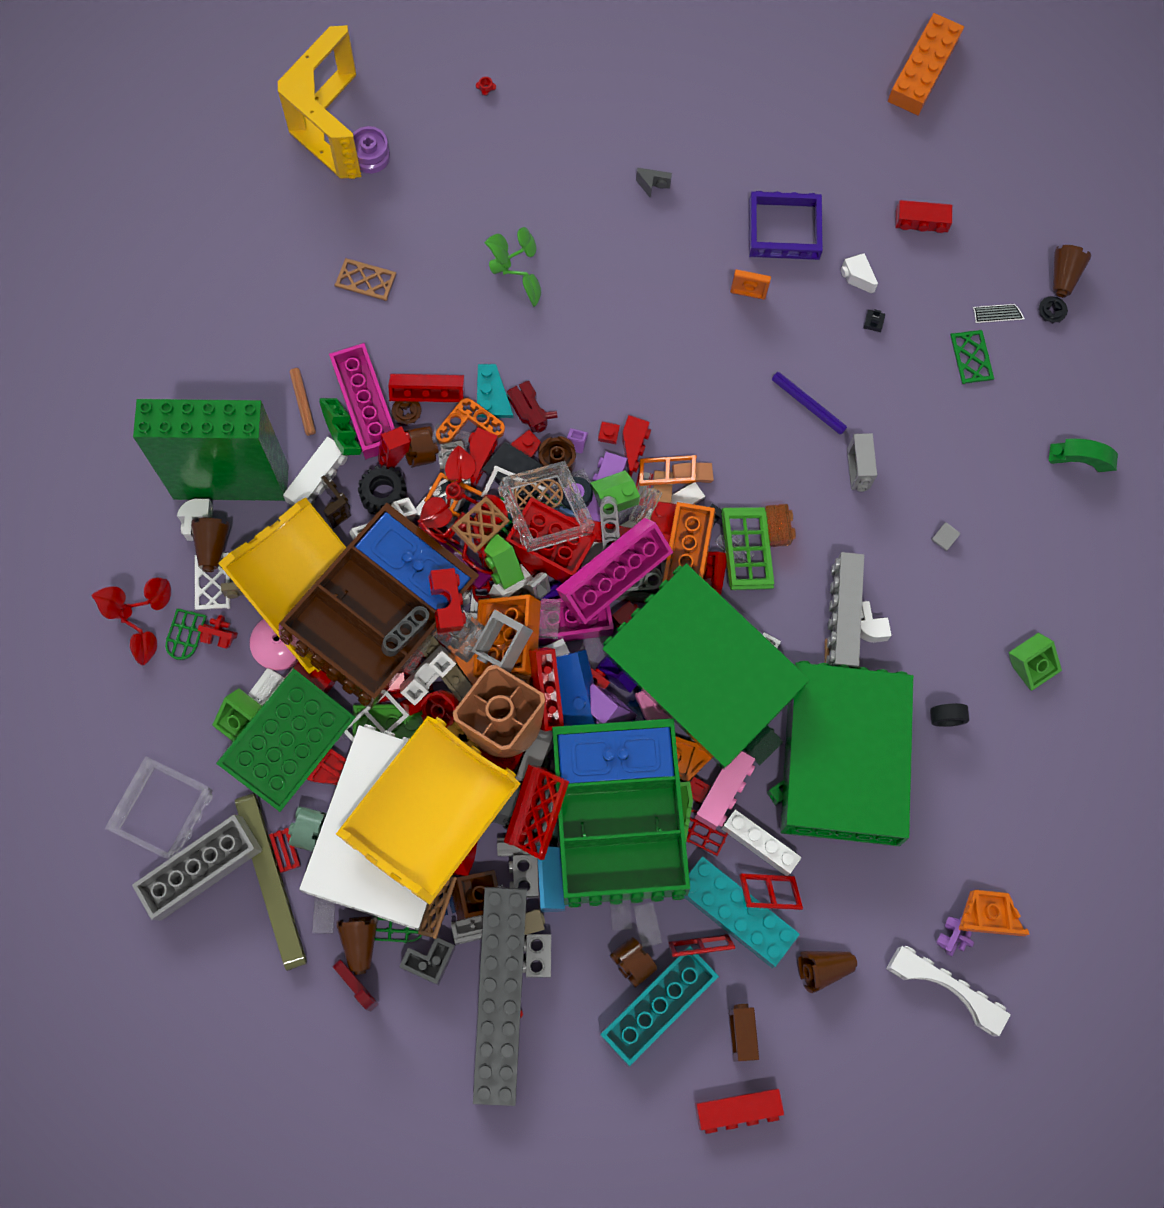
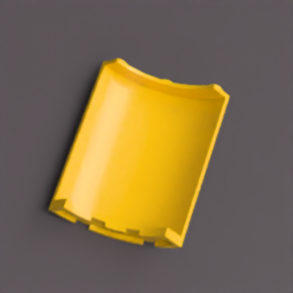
[218,498,347,674]
[336,716,521,905]

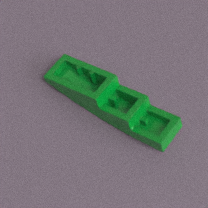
[319,398,362,455]

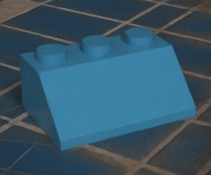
[537,846,569,913]

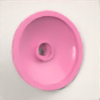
[250,619,298,671]

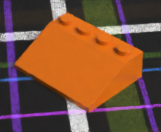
[473,594,541,677]

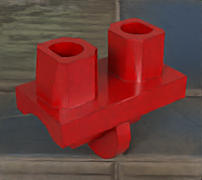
[197,615,238,649]

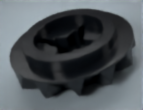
[1038,296,1068,324]

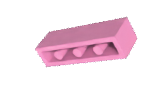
[695,751,756,830]

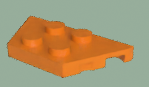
[676,737,712,782]
[959,890,1029,937]

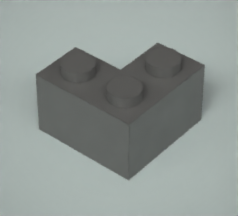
[399,937,456,986]

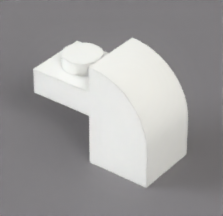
[177,499,213,541]
[860,601,891,643]

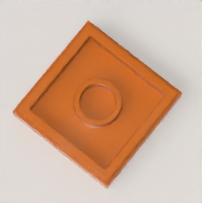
[730,269,771,300]

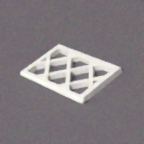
[195,552,230,610]

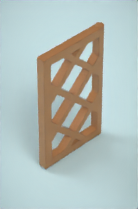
[334,258,396,301]
[451,496,510,553]
[418,877,457,939]

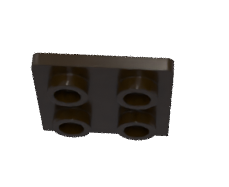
[321,475,351,529]

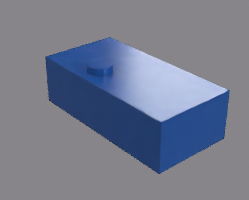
[556,650,597,726]

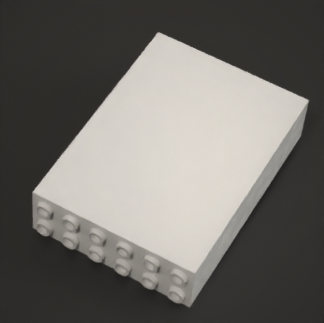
[299,724,428,931]

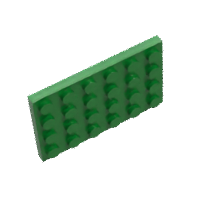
[216,668,356,812]

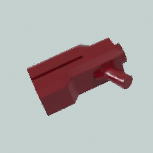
[507,381,558,433]

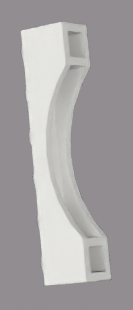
[886,946,1011,1037]

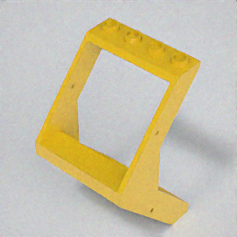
[278,25,361,179]

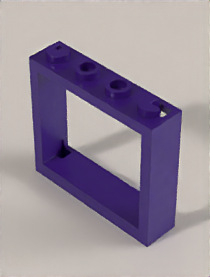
[749,191,823,260]

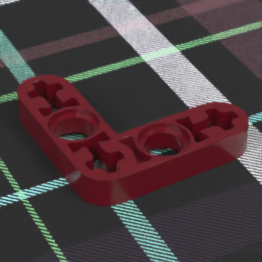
[332,959,379,1012]

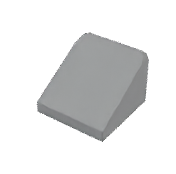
[932,522,960,551]

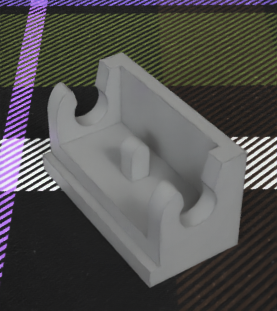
[451,915,483,945]

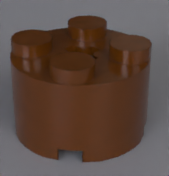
[405,426,439,468]
[539,436,576,480]
[609,937,657,988]

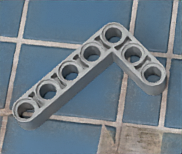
[600,496,662,591]

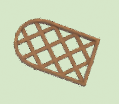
[513,478,563,510]

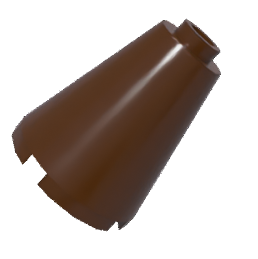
[1053,245,1091,298]
[191,518,230,572]
[336,916,378,975]
[797,951,857,993]

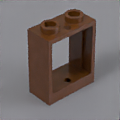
[728,1004,759,1062]

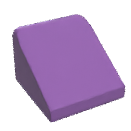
[567,428,588,453]

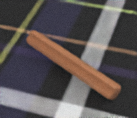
[289,368,316,436]

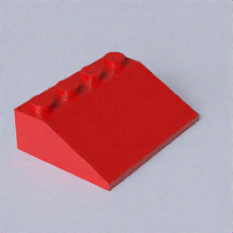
[505,497,598,583]

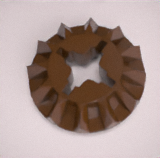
[392,401,422,426]

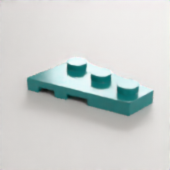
[477,364,514,418]

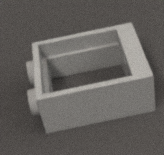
[847,433,877,492]
[472,609,533,672]

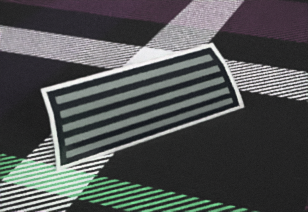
[973,304,1025,323]

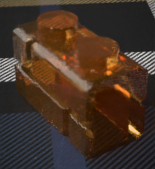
[765,504,796,547]

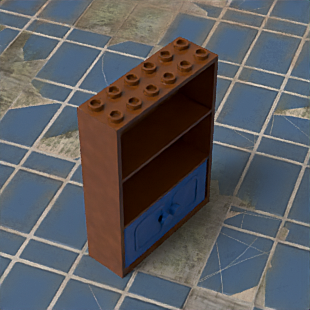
[279,503,479,708]

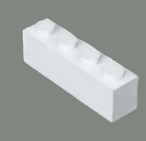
[283,437,348,506]
[721,809,802,876]

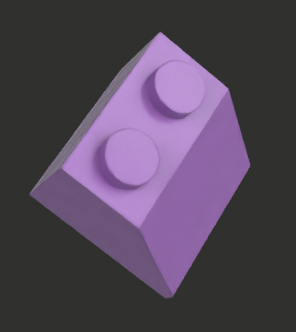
[590,684,637,724]

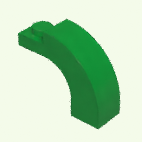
[1049,439,1118,472]

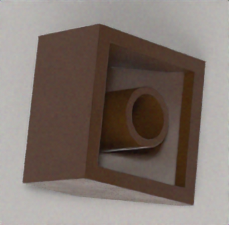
[452,870,498,921]

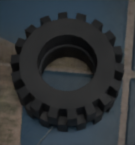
[358,465,407,515]

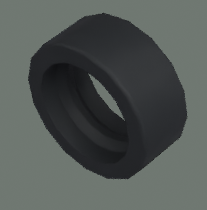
[930,703,970,727]

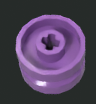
[353,126,390,174]

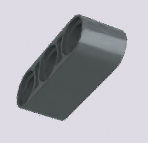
[381,606,429,657]

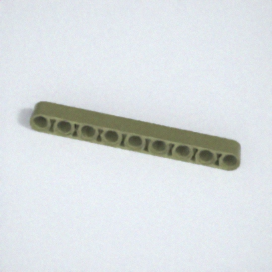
[235,793,307,971]

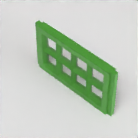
[721,507,774,590]

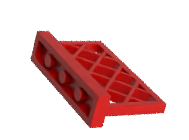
[504,764,569,860]

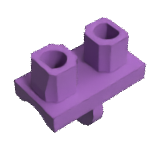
[937,916,974,957]

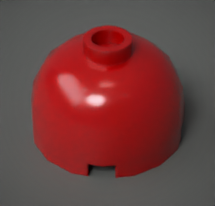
[420,690,459,728]

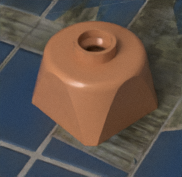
[453,665,545,758]

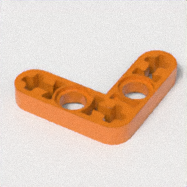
[436,398,505,444]

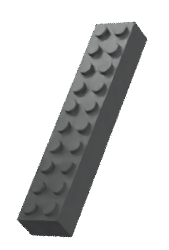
[473,887,527,1106]

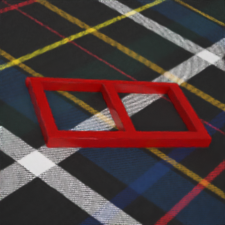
[739,873,803,910]
[668,934,735,957]

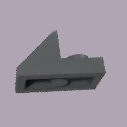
[636,168,672,197]

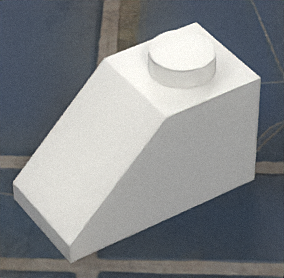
[841,253,878,293]

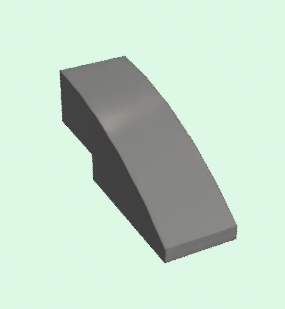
[522,572,551,600]

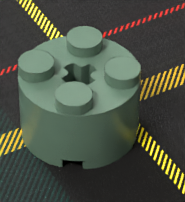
[288,806,327,852]

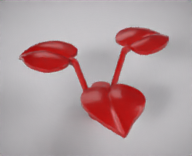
[418,446,508,528]
[418,512,493,575]
[91,577,171,666]

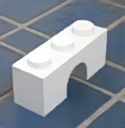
[400,645,456,705]

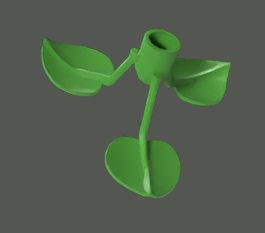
[484,227,541,307]

